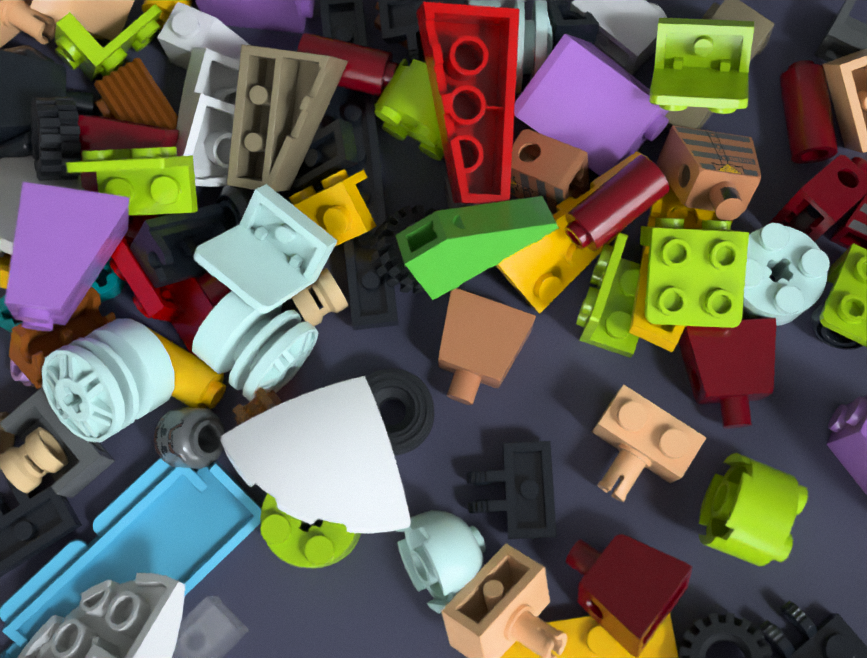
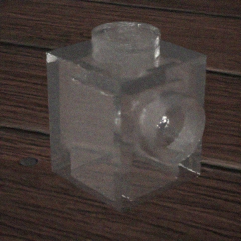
[172,596,249,658]

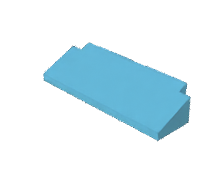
[0,457,262,658]

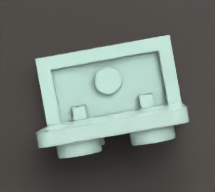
[193,184,338,313]

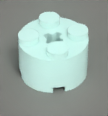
[742,223,829,326]

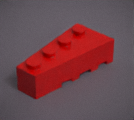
[416,2,520,204]

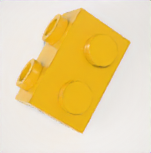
[289,169,377,246]

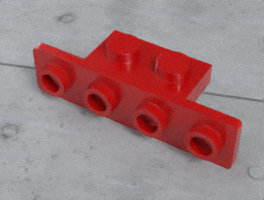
[109,214,215,358]

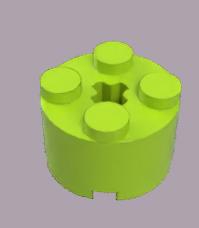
[374,59,444,161]
[698,453,808,566]
[260,494,361,568]

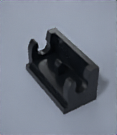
[129,203,232,289]

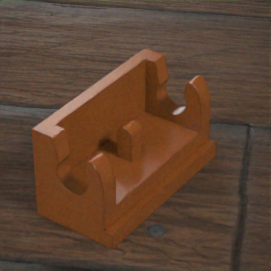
[9,287,116,389]

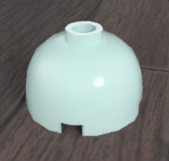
[396,510,486,614]

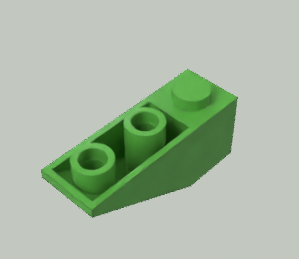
[395,196,559,300]

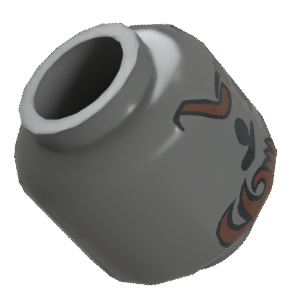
[154,407,225,469]

